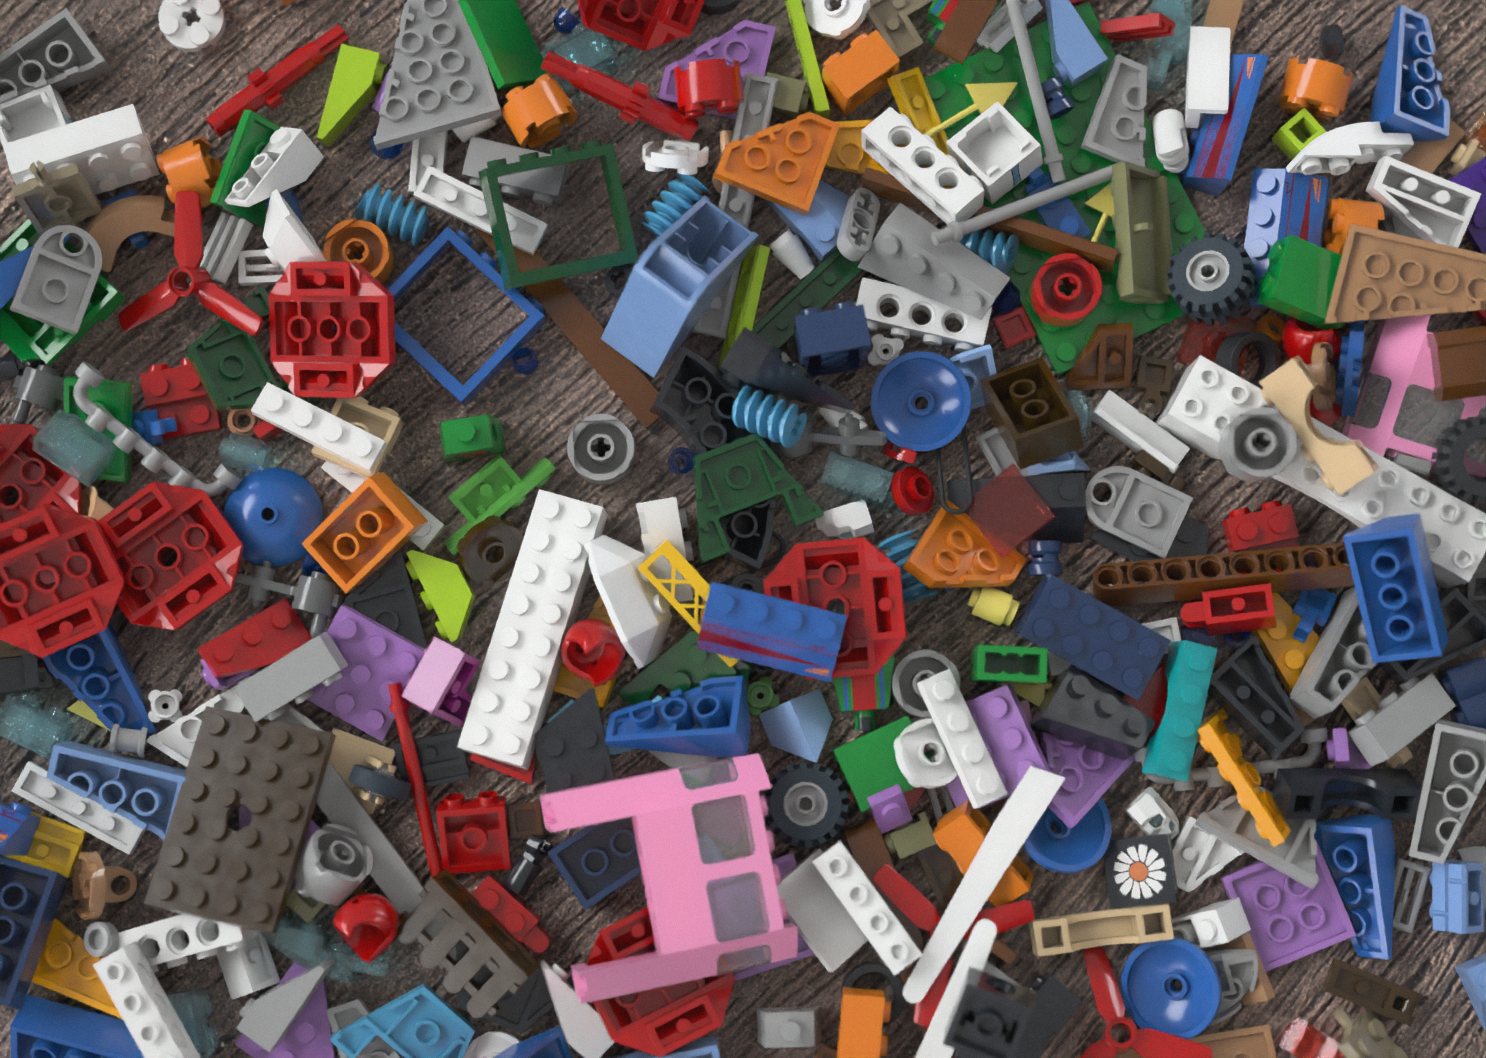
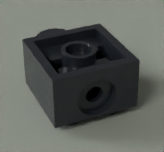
[943,967,1035,1058]

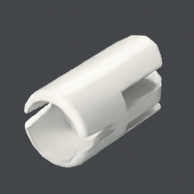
[1152,109,1189,173]

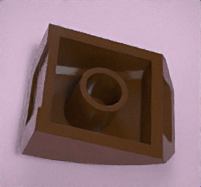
[1427,326,1486,402]

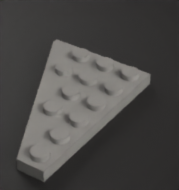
[373,0,502,150]

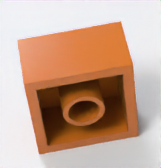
[822,30,900,117]

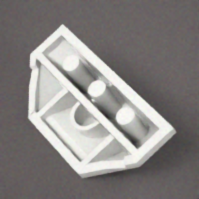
[584,535,672,669]

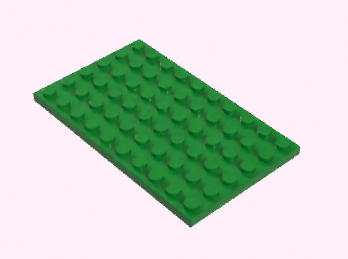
[923,1,1206,377]

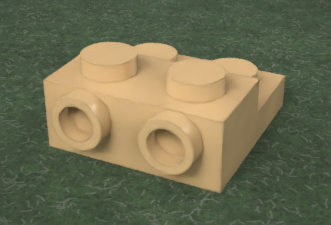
[311,397,403,478]

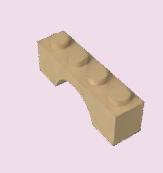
[1259,355,1379,495]
[1029,904,1174,957]

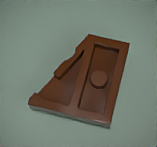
[1065,322,1134,390]

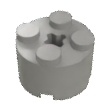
[1219,408,1297,482]
[567,414,636,485]
[891,650,960,719]
[294,823,373,906]

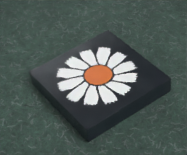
[1103,833,1179,909]

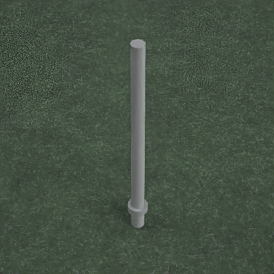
[1006,0,1066,183]
[931,162,1120,246]

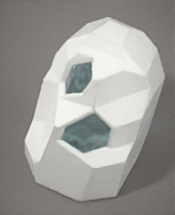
[815,500,874,539]
[1124,787,1179,840]

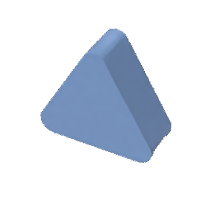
[601,196,759,378]

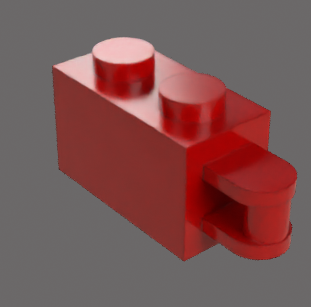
[1180,583,1277,636]
[472,873,551,953]

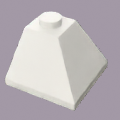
[262,189,326,269]

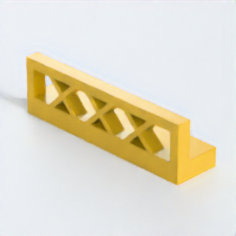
[637,539,739,668]

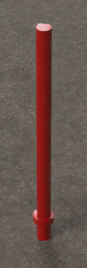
[388,682,443,877]

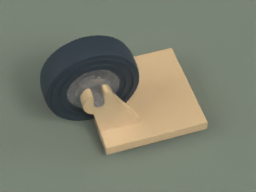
[329,728,411,814]

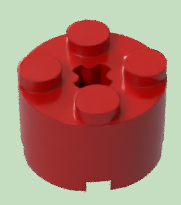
[674,59,744,119]
[1030,253,1102,327]

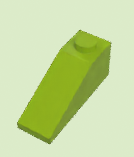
[316,44,387,147]

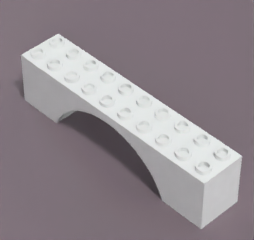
[1156,355,1486,588]

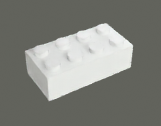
[3,104,159,195]

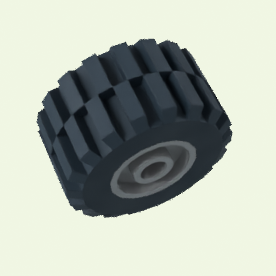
[1166,233,1258,326]
[764,761,848,849]

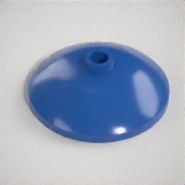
[871,351,971,452]
[223,468,324,567]
[1022,797,1111,873]
[1121,937,1221,1039]

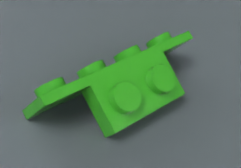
[444,454,556,556]

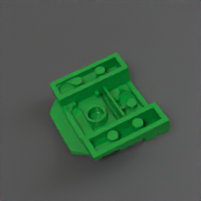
[0,218,126,366]

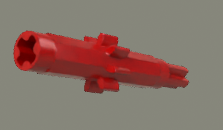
[205,24,350,138]
[541,50,699,142]

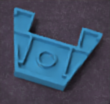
[330,983,475,1058]

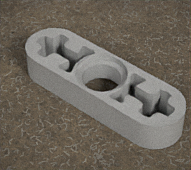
[837,188,880,261]

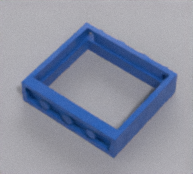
[387,227,547,407]

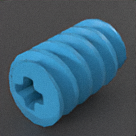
[642,172,710,238]
[355,183,429,247]
[957,229,1019,274]
[731,385,807,447]
[879,530,938,603]

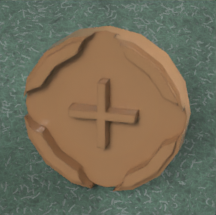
[1306,342,1336,411]
[72,852,137,920]

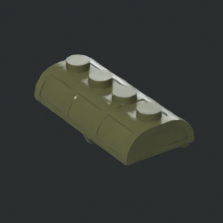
[1110,161,1173,304]

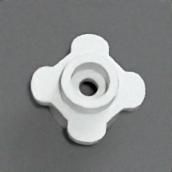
[868,334,904,367]
[148,689,182,723]

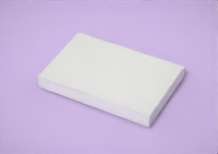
[776,848,868,972]

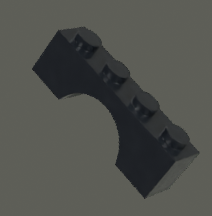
[1272,768,1422,819]

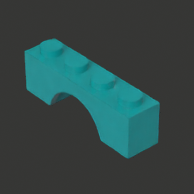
[1141,640,1217,782]

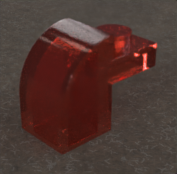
[1278,1017,1346,1058]

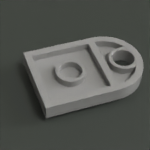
[9,225,102,335]
[1085,466,1193,559]

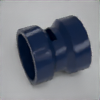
[1041,76,1075,121]
[1028,541,1062,577]

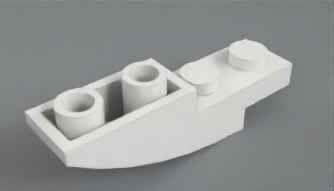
[1286,122,1414,175]

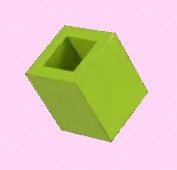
[1271,108,1326,161]

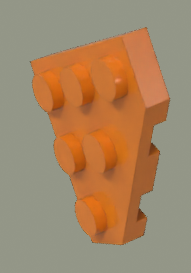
[713,111,840,215]
[902,500,1027,588]

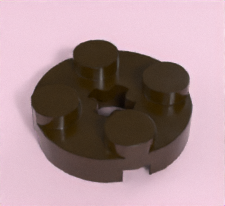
[457,515,524,583]

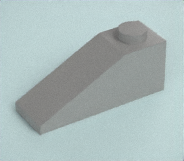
[236,958,336,1052]

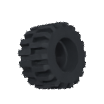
[1432,417,1486,503]

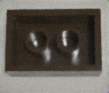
[980,357,1084,470]

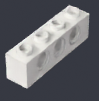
[861,107,984,224]
[856,277,992,353]
[812,840,922,975]
[117,914,259,972]
[93,941,201,1058]

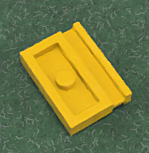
[4,811,88,878]

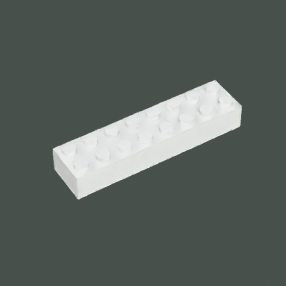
[457,489,608,770]

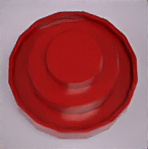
[891,466,934,516]

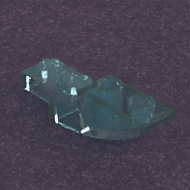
[1146,0,1192,92]
[260,917,393,983]

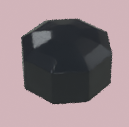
[1319,24,1344,59]

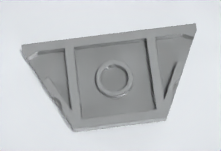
[1195,786,1319,890]

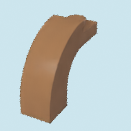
[78,195,175,272]

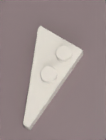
[146,671,260,767]

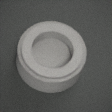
[84,922,119,957]

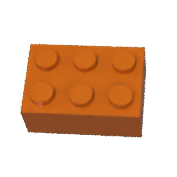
[301,472,428,593]

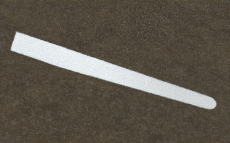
[903,766,1065,1003]
[915,919,997,1058]

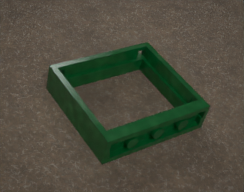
[478,140,639,290]

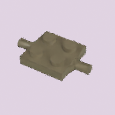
[12,161,102,239]
[1331,1005,1407,1058]

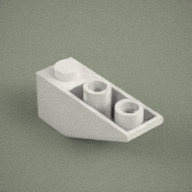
[224,127,324,207]
[540,960,614,1058]

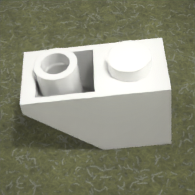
[1171,897,1251,948]

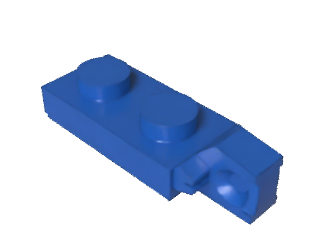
[1024,167,1091,238]

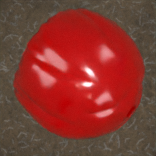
[1283,317,1342,366]
[560,618,626,688]
[333,893,399,963]

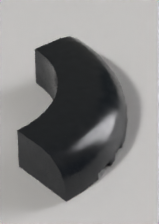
[650,346,776,571]

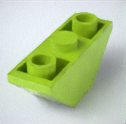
[405,550,476,644]

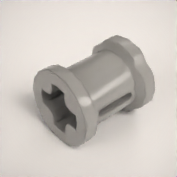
[109,723,148,757]

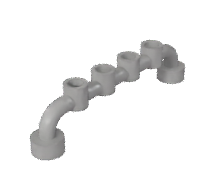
[74,361,243,497]
[1133,726,1328,791]

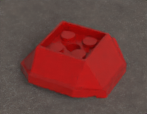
[577,0,705,51]
[269,261,396,398]
[0,424,83,524]
[97,481,245,631]
[0,503,126,658]
[763,537,907,680]
[586,906,735,1057]

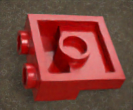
[140,358,223,441]
[1221,500,1299,575]
[436,791,512,874]

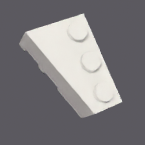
[1366,156,1481,248]
[636,497,694,606]

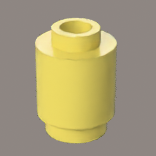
[967,587,1020,626]

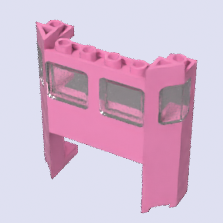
[1342,315,1486,479]
[539,753,798,1004]

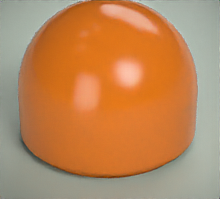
[1254,314,1285,346]

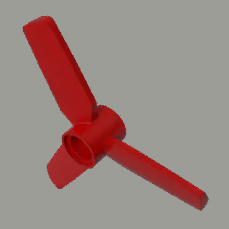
[119,190,263,336]
[873,864,1035,1027]
[1080,946,1212,1058]

